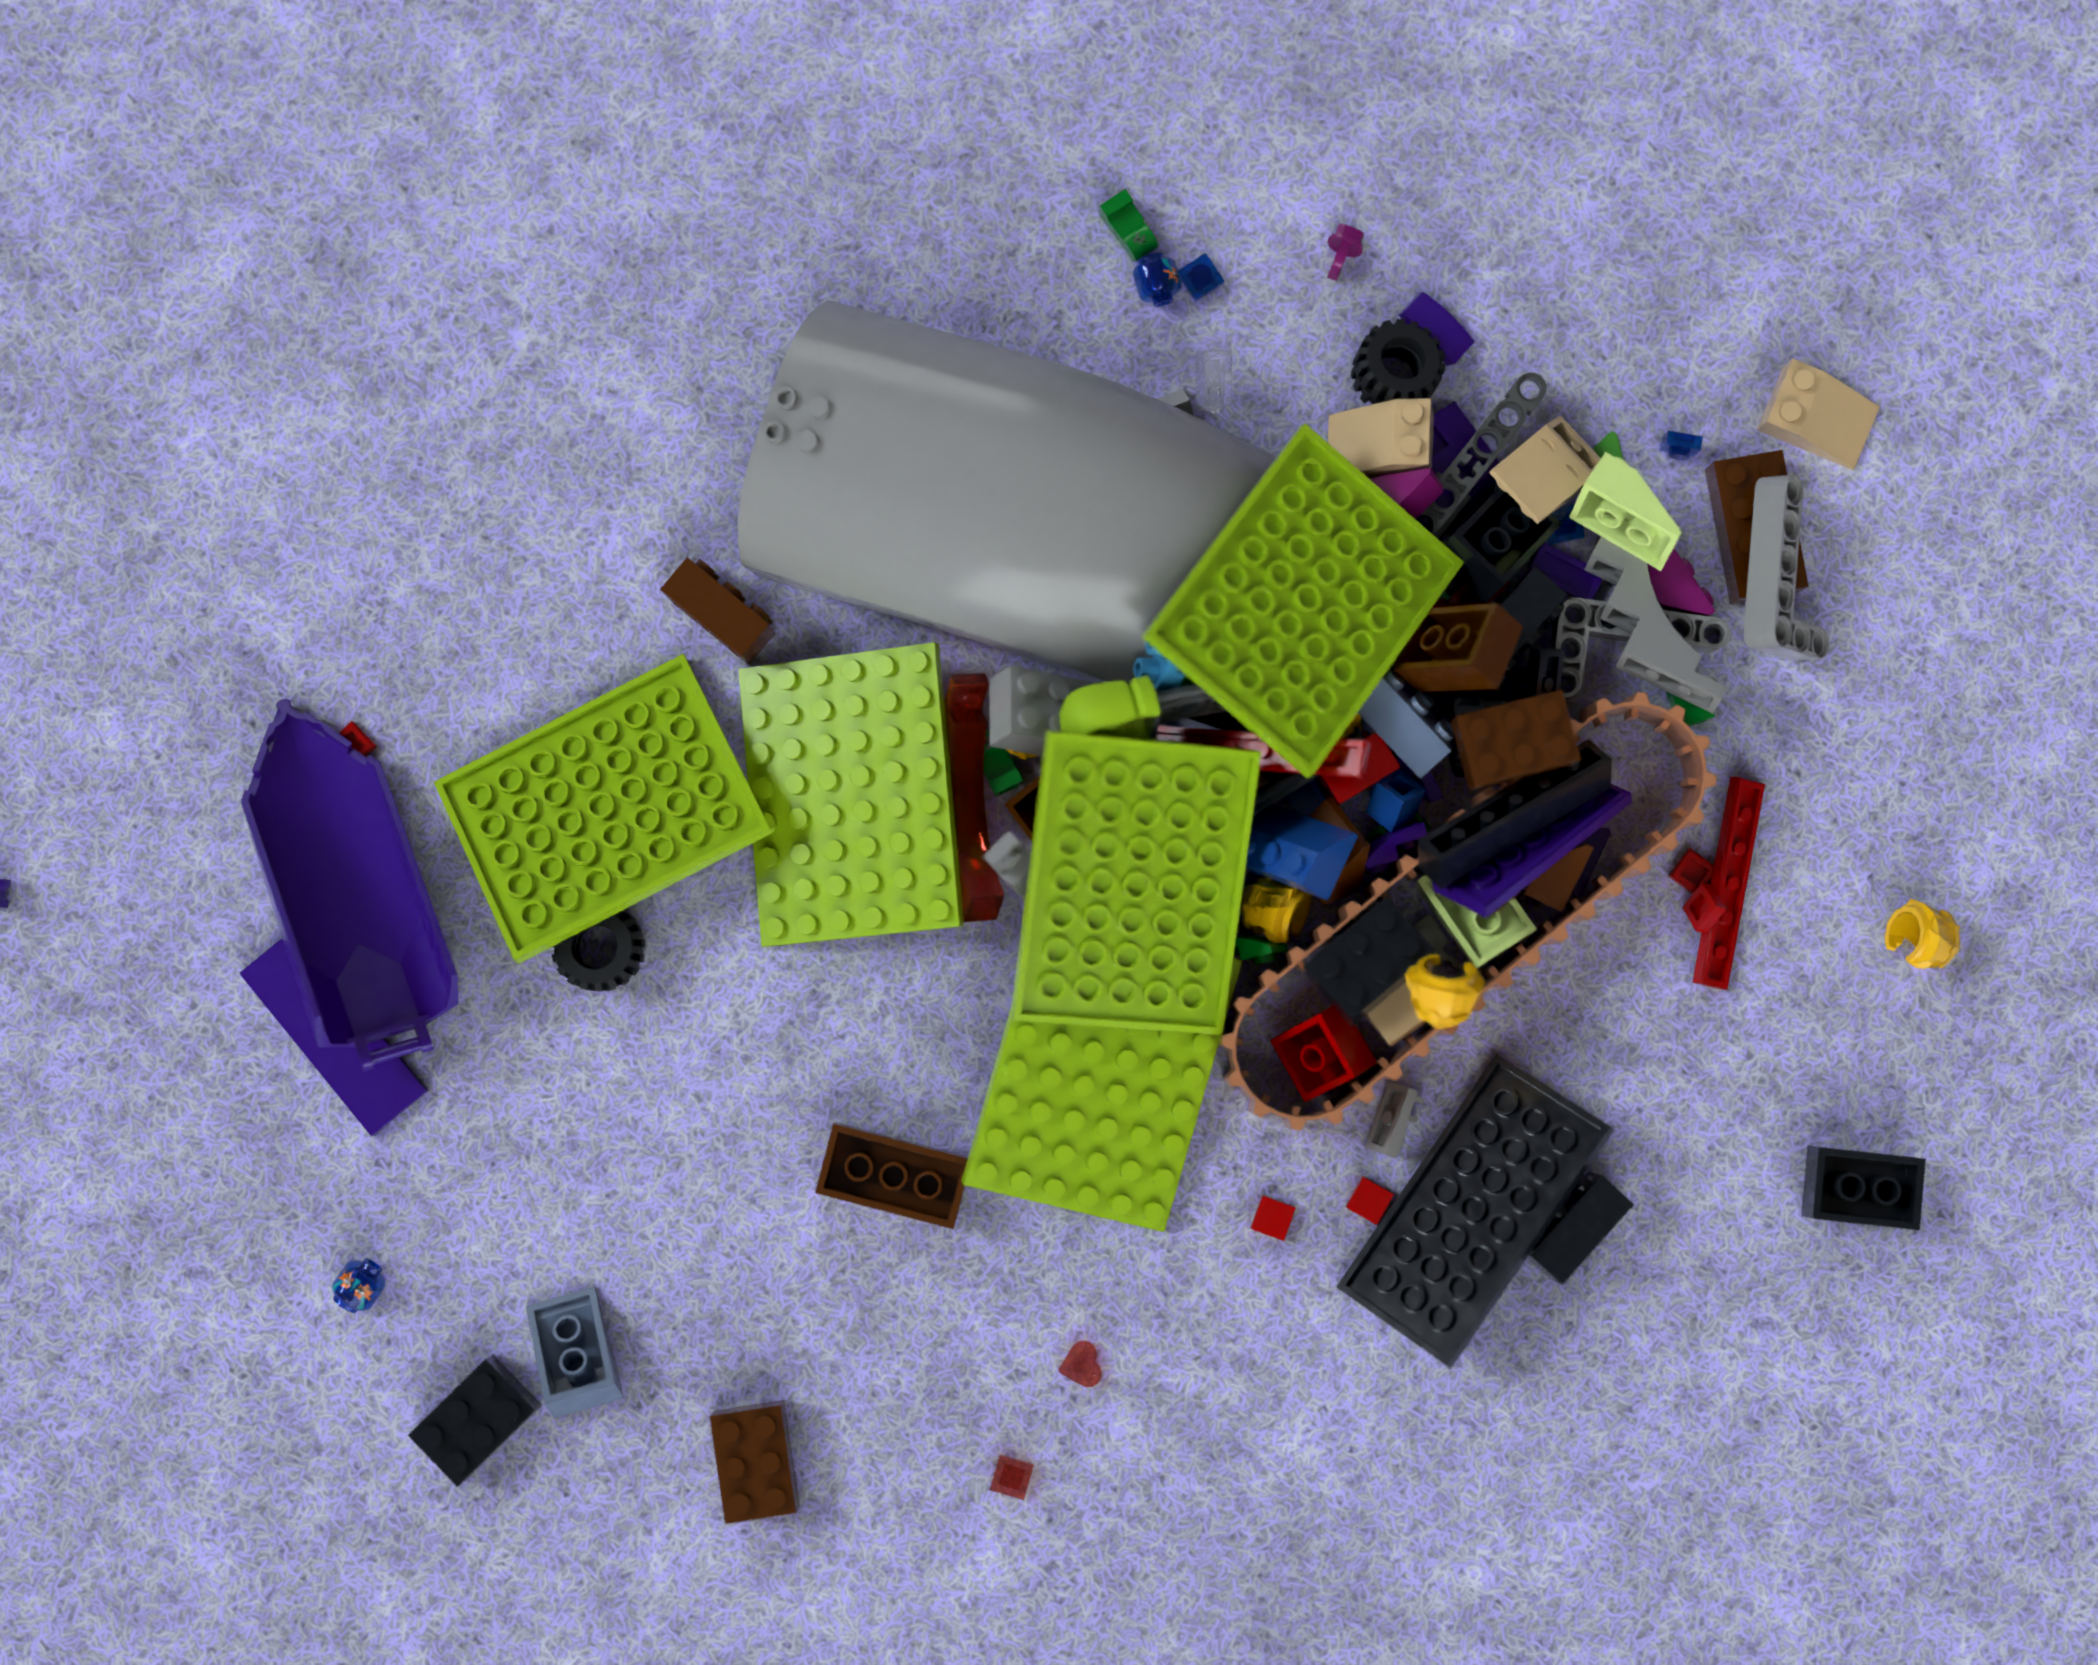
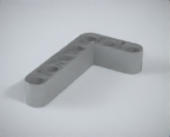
[1743,475,1829,660]
[1550,598,1731,701]

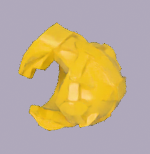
[1240,876,1311,944]
[1884,898,1960,969]
[1405,954,1485,1029]

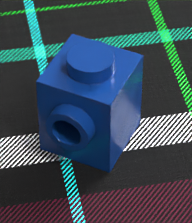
[1366,769,1426,833]

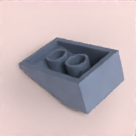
[526,1286,623,1419]

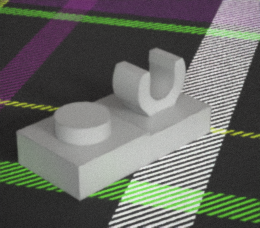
[1365,1081,1424,1158]

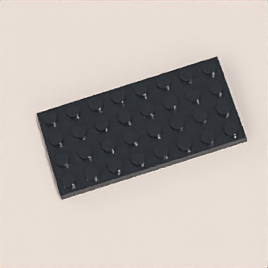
[1336,1054,1614,1369]

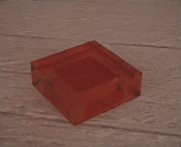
[990,1454,1034,1500]

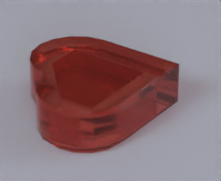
[1058,1340,1102,1387]

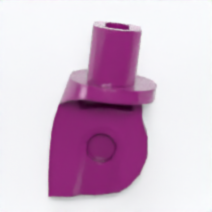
[1327,224,1364,281]

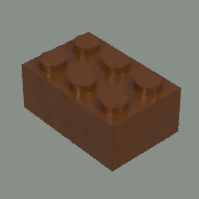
[660,557,775,665]
[1393,603,1523,692]
[1451,690,1581,791]
[710,1400,800,1524]

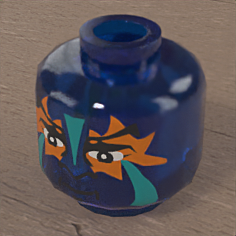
[1133,252,1182,307]
[331,1258,386,1313]

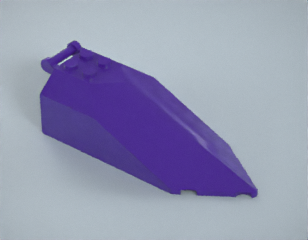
[241,699,459,1072]

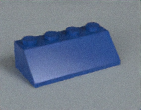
[1245,804,1358,901]

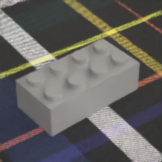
[989,665,1098,756]

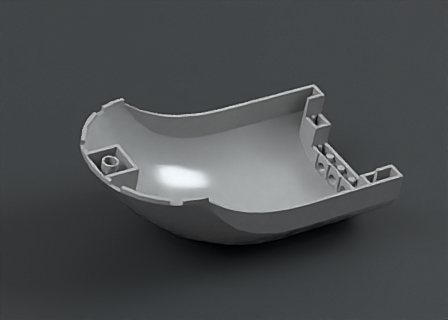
[738,301,1276,684]

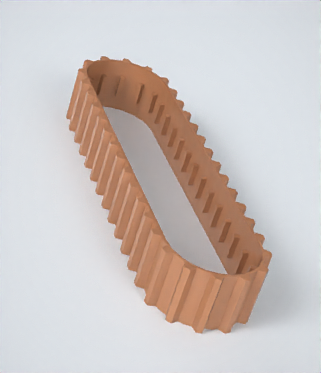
[1218,692,1717,1130]

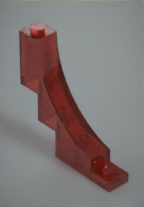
[944,673,1005,922]

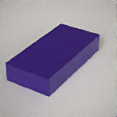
[1526,543,1602,600]

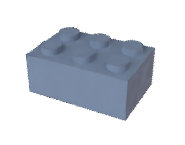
[1358,663,1456,779]

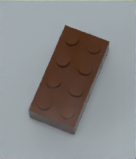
[1704,450,1809,605]
[815,1122,968,1229]

